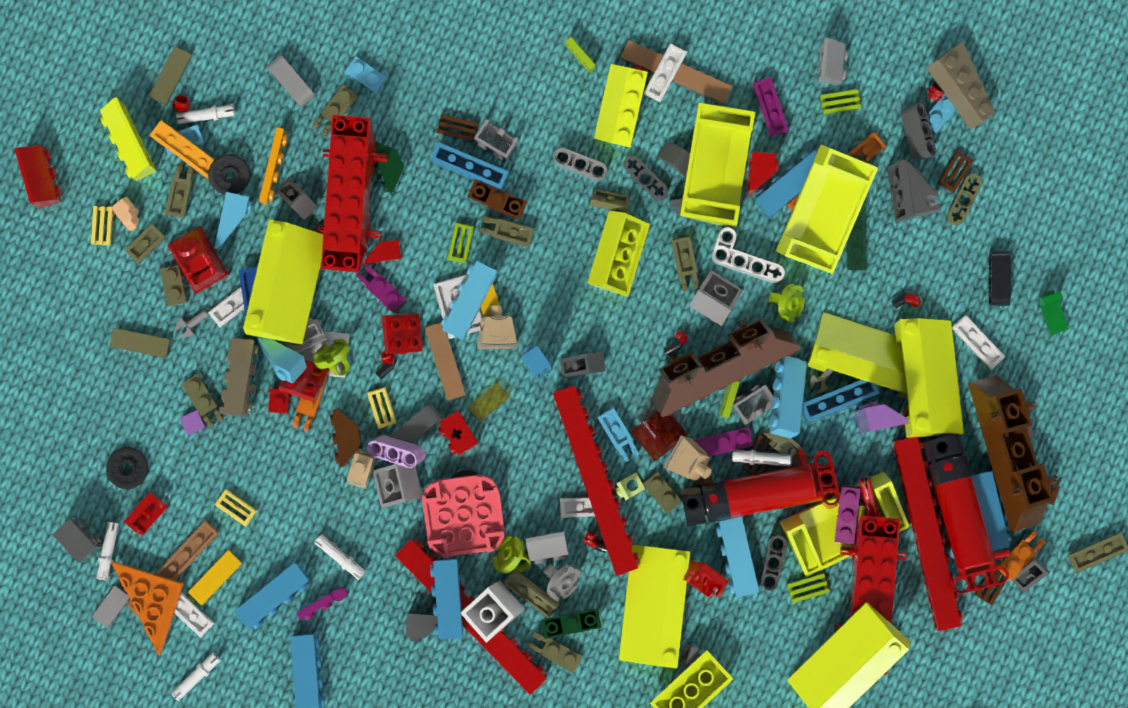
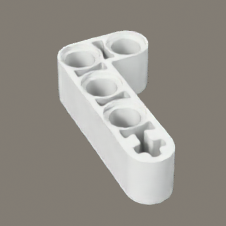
[712,227,785,283]

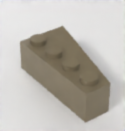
[926,41,995,130]
[219,338,259,417]

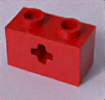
[438,411,479,456]

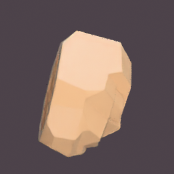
[112,197,139,231]

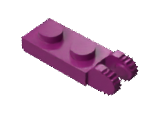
[356,265,407,314]
[297,588,349,621]

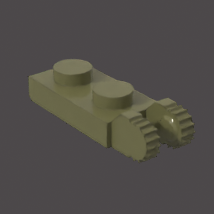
[312,84,359,137]
[165,163,195,219]
[479,216,535,248]
[671,236,699,292]
[181,374,224,429]
[527,631,583,673]

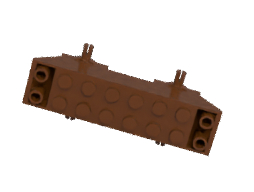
[651,318,801,418]
[968,375,1059,532]

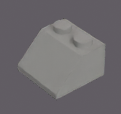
[817,38,848,85]
[689,270,743,326]
[373,464,422,508]
[526,531,568,564]

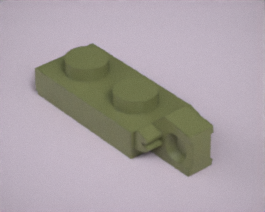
[764,427,813,467]

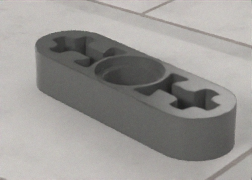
[624,156,668,201]

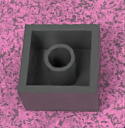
[52,518,103,563]

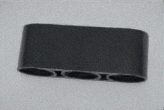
[988,251,1011,306]

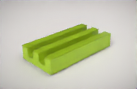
[566,37,596,73]
[820,89,861,115]
[447,222,474,264]
[718,381,740,418]
[787,573,830,603]

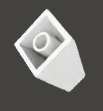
[461,580,525,642]

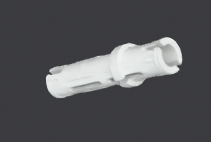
[176,104,235,125]
[732,450,792,467]
[96,522,119,581]
[314,534,366,580]
[171,652,221,701]

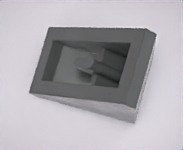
[657,141,690,178]
[1012,558,1050,592]

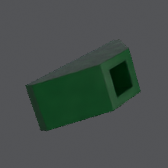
[374,141,405,196]
[541,608,602,639]

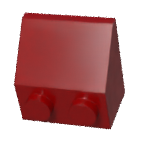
[747,152,779,196]

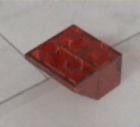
[631,411,688,462]

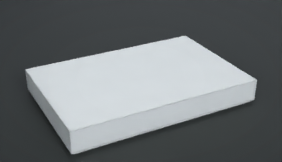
[433,274,482,339]

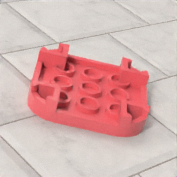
[422,474,505,558]

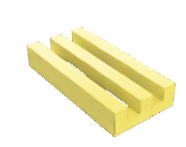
[91,206,114,246]
[367,387,397,429]
[214,489,257,527]

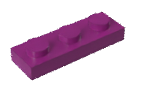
[752,77,789,138]
[694,427,753,456]
[834,484,861,544]

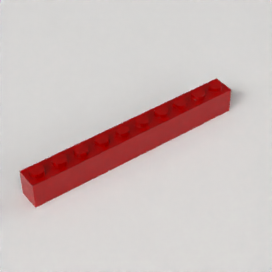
[553,386,640,576]
[892,437,963,631]
[395,539,547,695]

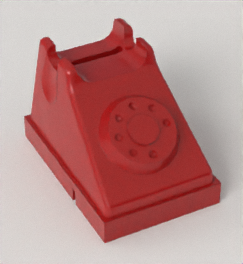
[167,226,230,295]

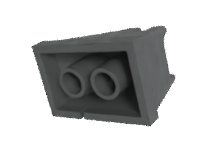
[887,160,941,224]

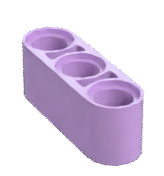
[367,435,426,468]

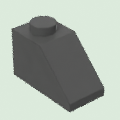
[276,178,318,220]
[560,352,606,378]
[406,613,438,641]

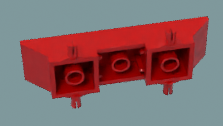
[317,115,388,273]
[833,515,907,675]

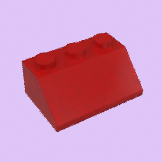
[14,145,62,209]

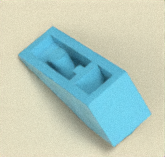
[214,192,252,249]
[257,337,307,384]

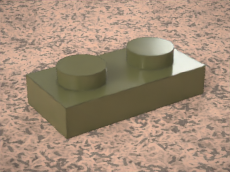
[590,188,631,213]
[125,224,166,264]
[160,265,188,307]
[643,472,682,514]

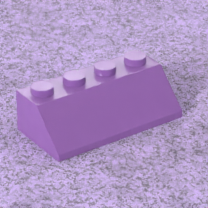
[854,401,909,434]

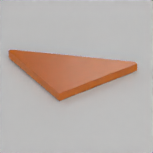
[112,561,184,655]

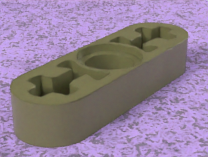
[947,174,982,226]

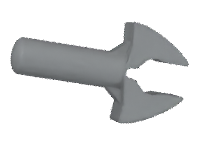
[175,310,208,338]
[809,369,833,394]

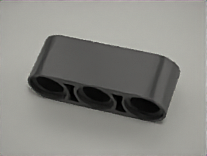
[901,102,936,161]
[390,403,443,444]
[760,535,787,591]

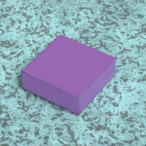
[180,410,206,436]

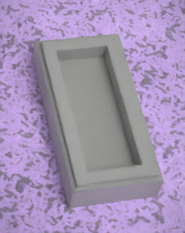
[92,585,130,628]

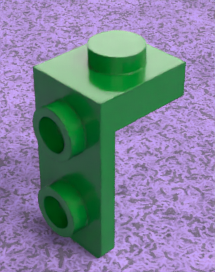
[1038,290,1069,335]

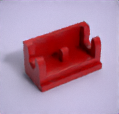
[124,493,168,536]
[683,561,729,598]

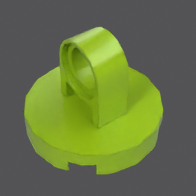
[768,284,805,322]
[313,338,350,376]
[493,536,531,574]

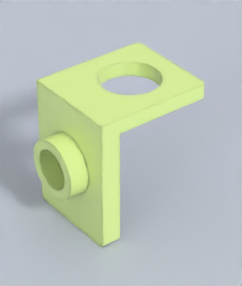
[615,473,645,500]

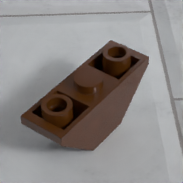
[467,180,528,219]
[330,409,362,467]

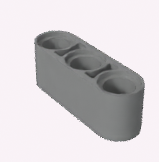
[266,54,315,108]
[554,148,607,182]

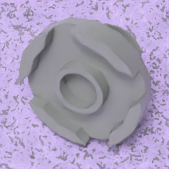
[543,564,581,601]

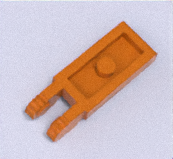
[293,381,327,432]
[997,530,1046,581]

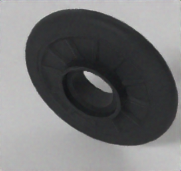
[208,154,250,195]
[106,447,148,489]

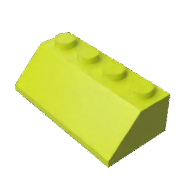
[594,64,648,147]
[100,97,157,181]
[587,211,650,297]
[650,650,733,708]

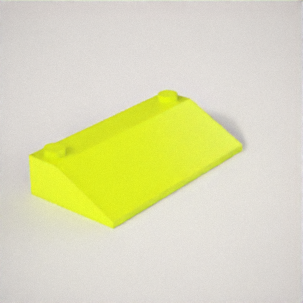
[680,103,755,228]
[776,145,878,274]
[243,219,323,345]
[806,312,907,399]
[894,318,964,438]
[780,471,910,577]
[619,545,690,668]
[787,602,910,708]

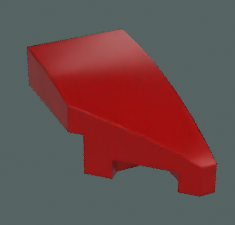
[363,240,401,264]

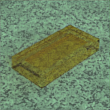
[468,383,510,422]

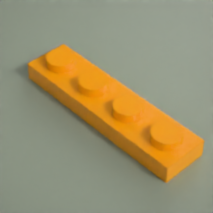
[149,119,215,179]
[259,127,288,205]

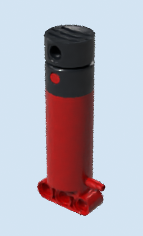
[922,434,1011,594]
[680,450,840,527]

